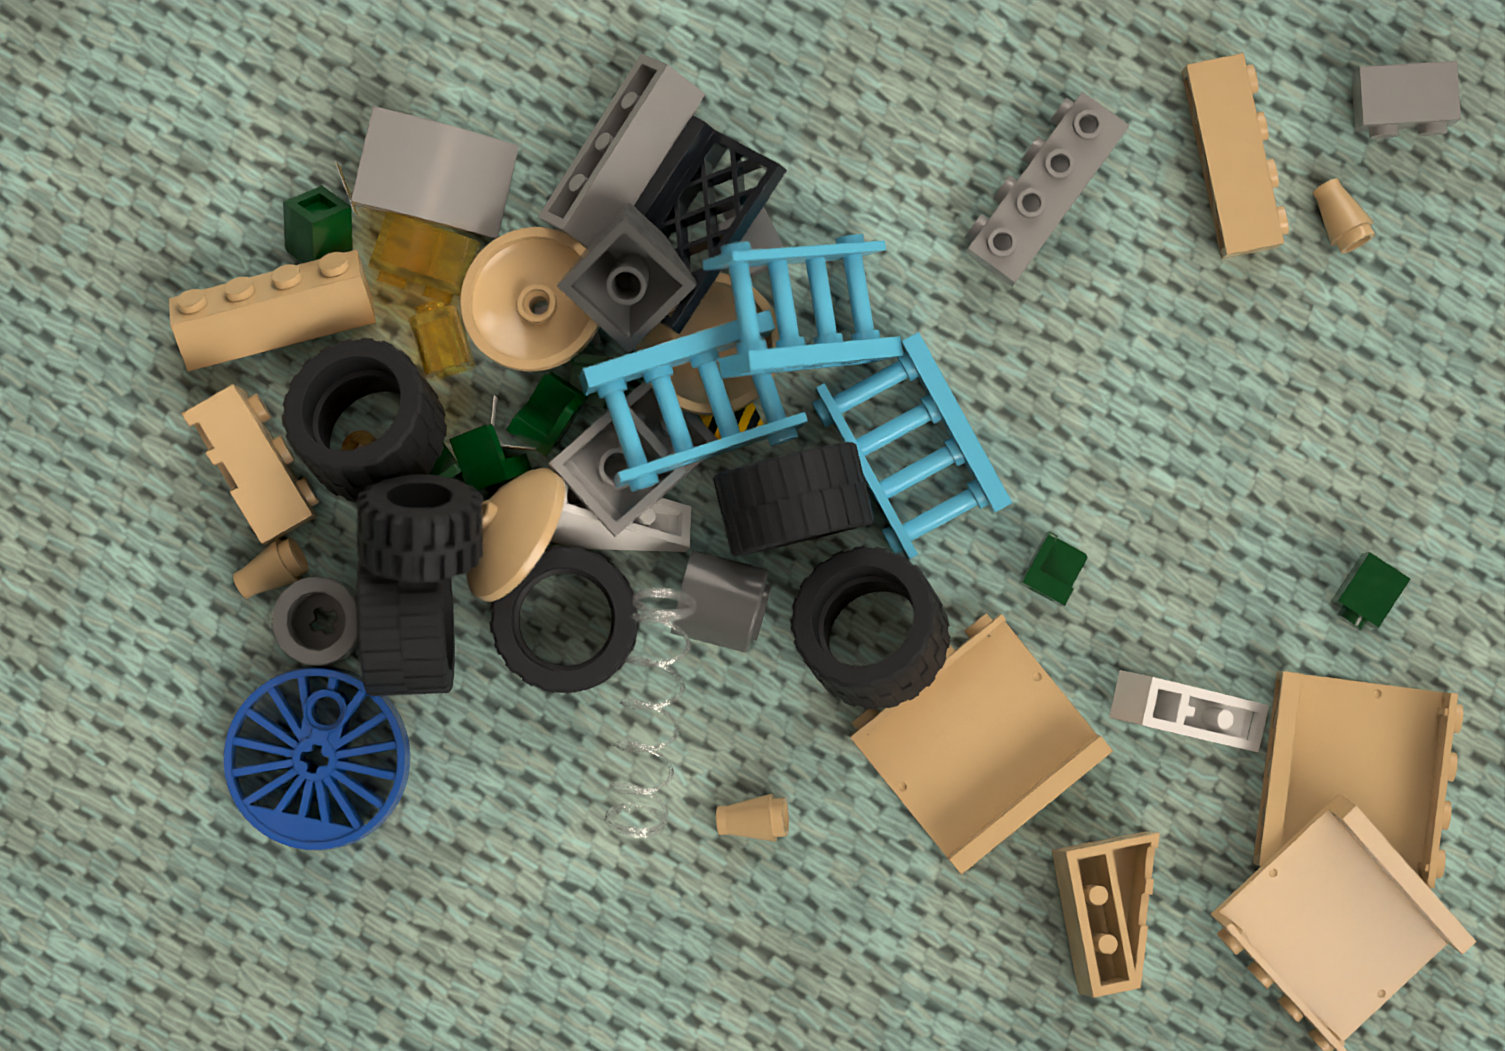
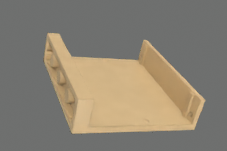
[849,613,1113,875]
[1253,671,1463,889]
[1211,794,1477,1051]

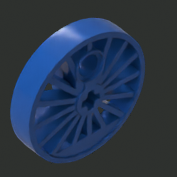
[224,666,411,851]

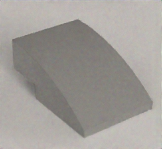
[351,106,519,239]
[548,381,718,537]

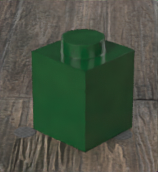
[1331,552,1410,631]

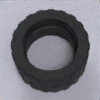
[282,338,447,503]
[713,442,874,556]
[489,545,640,694]
[790,546,950,710]
[356,558,455,697]

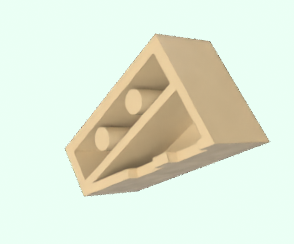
[181,384,319,545]
[1051,831,1160,998]

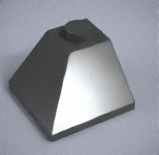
[557,203,697,353]

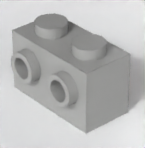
[1351,61,1461,139]

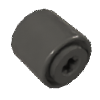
[671,550,771,653]
[272,577,358,665]

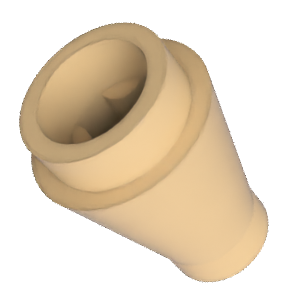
[1313,178,1376,254]
[233,538,309,599]
[716,793,789,842]

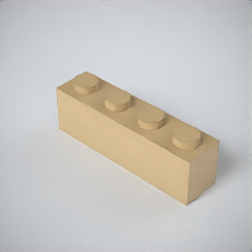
[1181,53,1289,259]
[169,249,376,372]

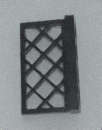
[634,116,787,334]

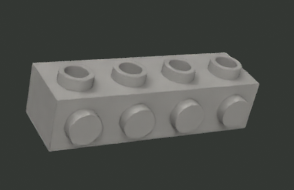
[538,54,705,249]
[964,91,1130,287]

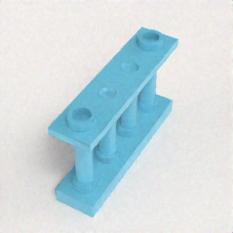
[702,234,903,378]
[579,310,808,492]
[812,332,1012,560]

